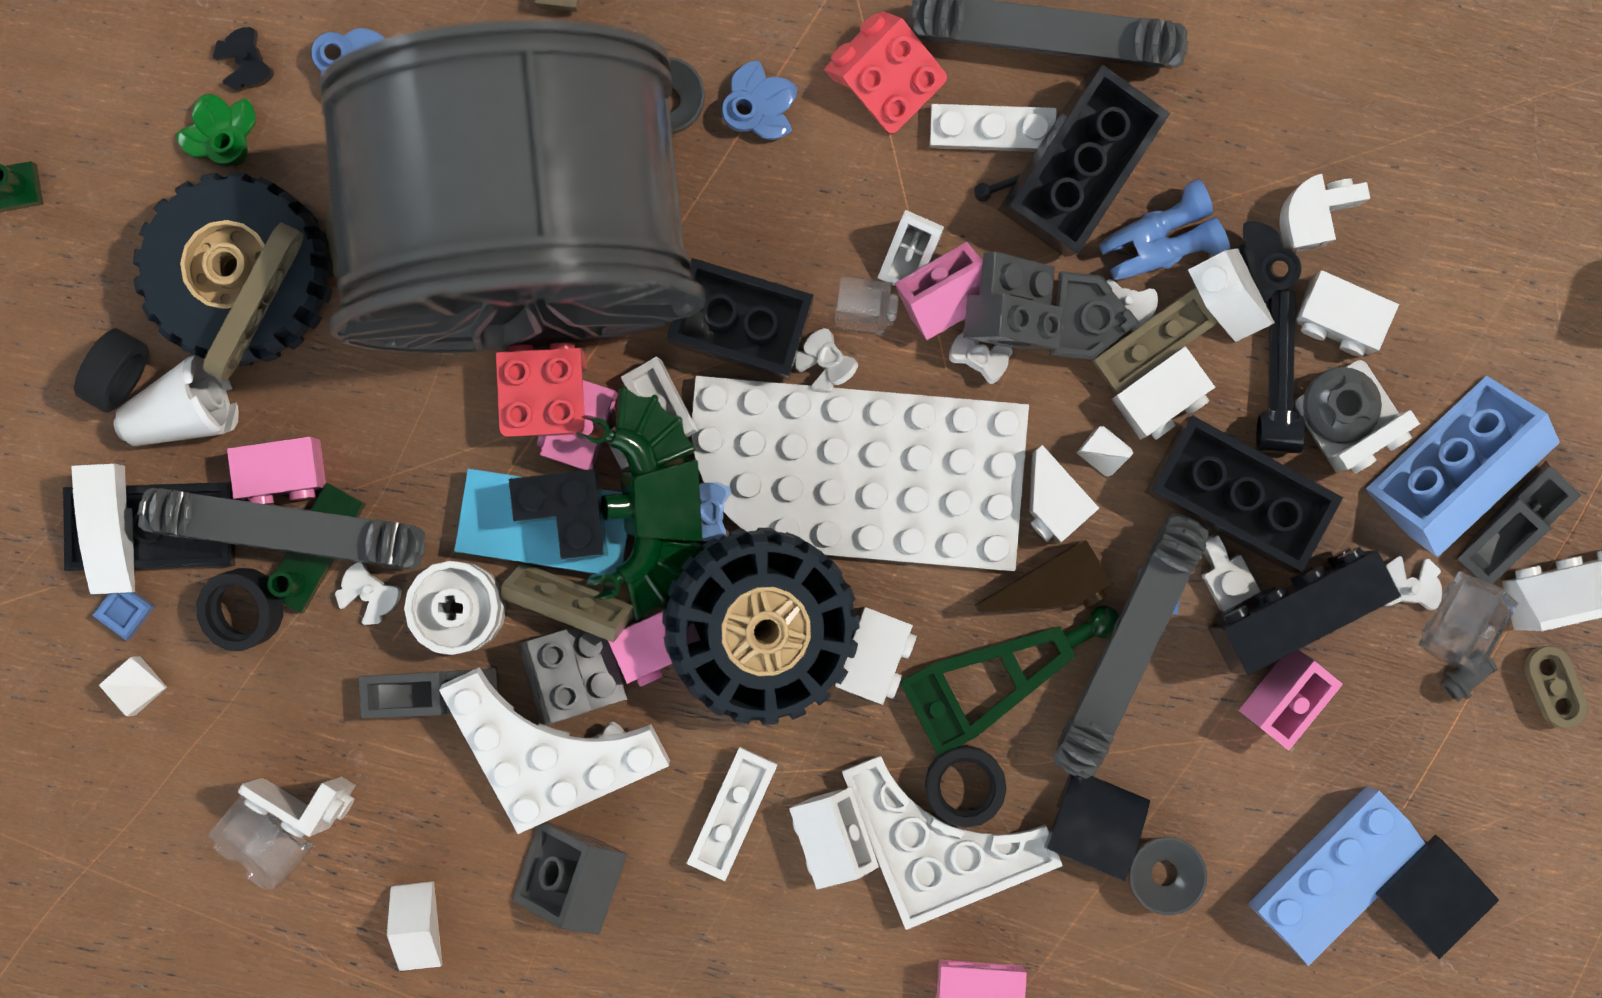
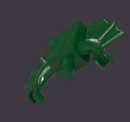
[576,385,703,623]

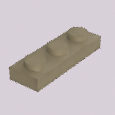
[1091,287,1219,394]
[500,562,634,643]

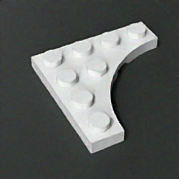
[439,667,670,834]
[842,755,1063,930]

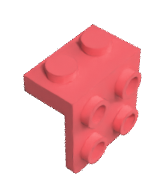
[824,11,947,133]
[496,342,587,437]

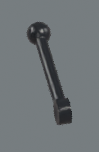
[974,174,1021,202]

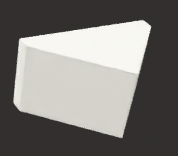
[878,210,944,286]
[387,881,443,971]

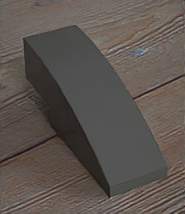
[1457,461,1581,588]
[359,668,498,718]

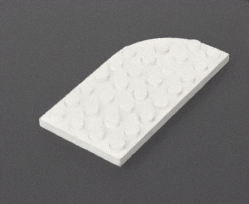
[692,376,1029,571]

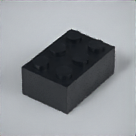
[667,258,814,381]

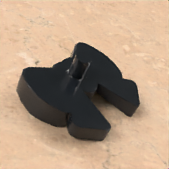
[213,27,274,91]

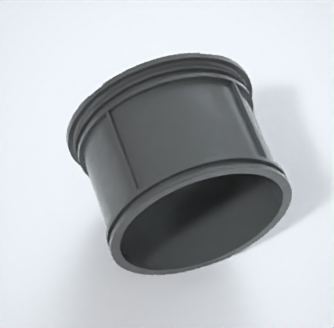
[320,20,706,353]

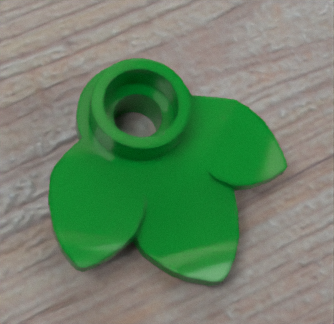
[176,94,256,167]

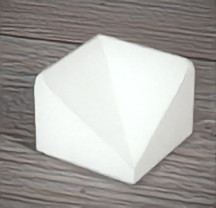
[1076,426,1133,477]
[99,656,167,717]

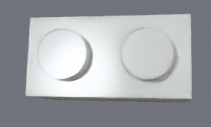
[1295,270,1399,357]
[1111,346,1215,440]
[835,607,917,705]
[789,787,879,889]

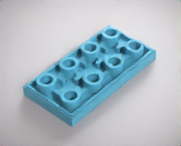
[454,469,629,574]

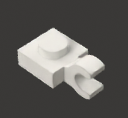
[1201,535,1261,612]

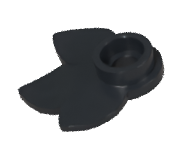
[1230,221,1302,302]

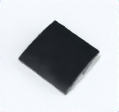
[1044,773,1150,881]
[1375,835,1499,959]

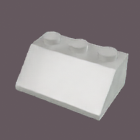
[1502,550,1602,631]

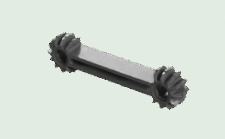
[908,0,1189,69]
[138,488,426,570]
[1054,512,1209,779]

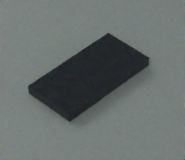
[63,482,235,571]

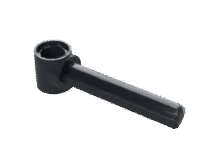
[1256,289,1305,453]

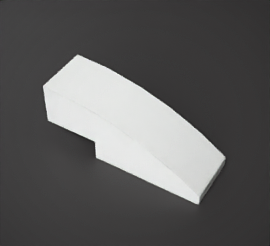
[71,464,135,594]

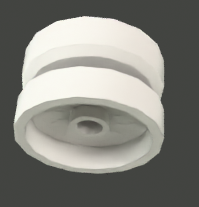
[404,561,507,655]

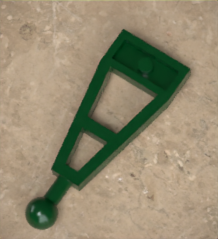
[900,605,1120,757]

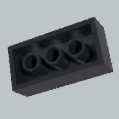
[998,64,1170,257]
[1144,415,1343,573]
[1208,547,1402,676]

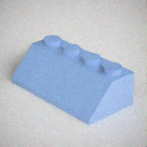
[1366,376,1560,557]
[1248,786,1425,966]

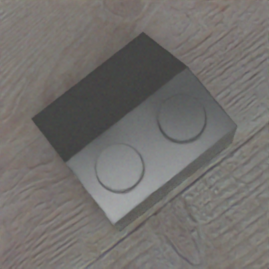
[512,822,627,935]

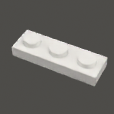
[930,104,1056,152]
[687,747,778,881]

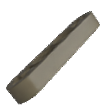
[203,223,304,381]

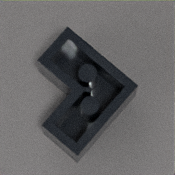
[509,469,608,560]

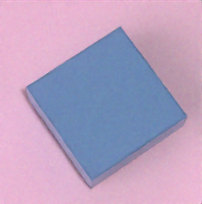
[92,592,155,640]

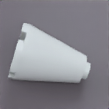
[114,355,239,446]

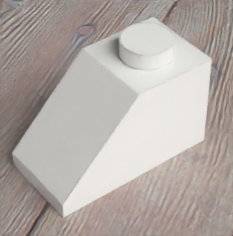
[1188,248,1274,342]
[1029,445,1099,543]

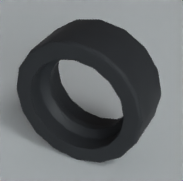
[74,328,149,413]
[197,568,283,651]
[925,745,1007,828]

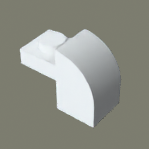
[1280,174,1370,252]

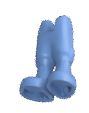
[1099,179,1230,281]

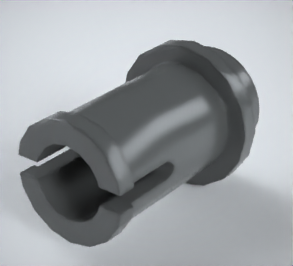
[1441,649,1498,702]

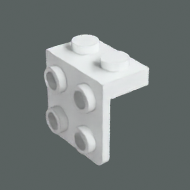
[1294,360,1420,474]
[238,777,356,838]

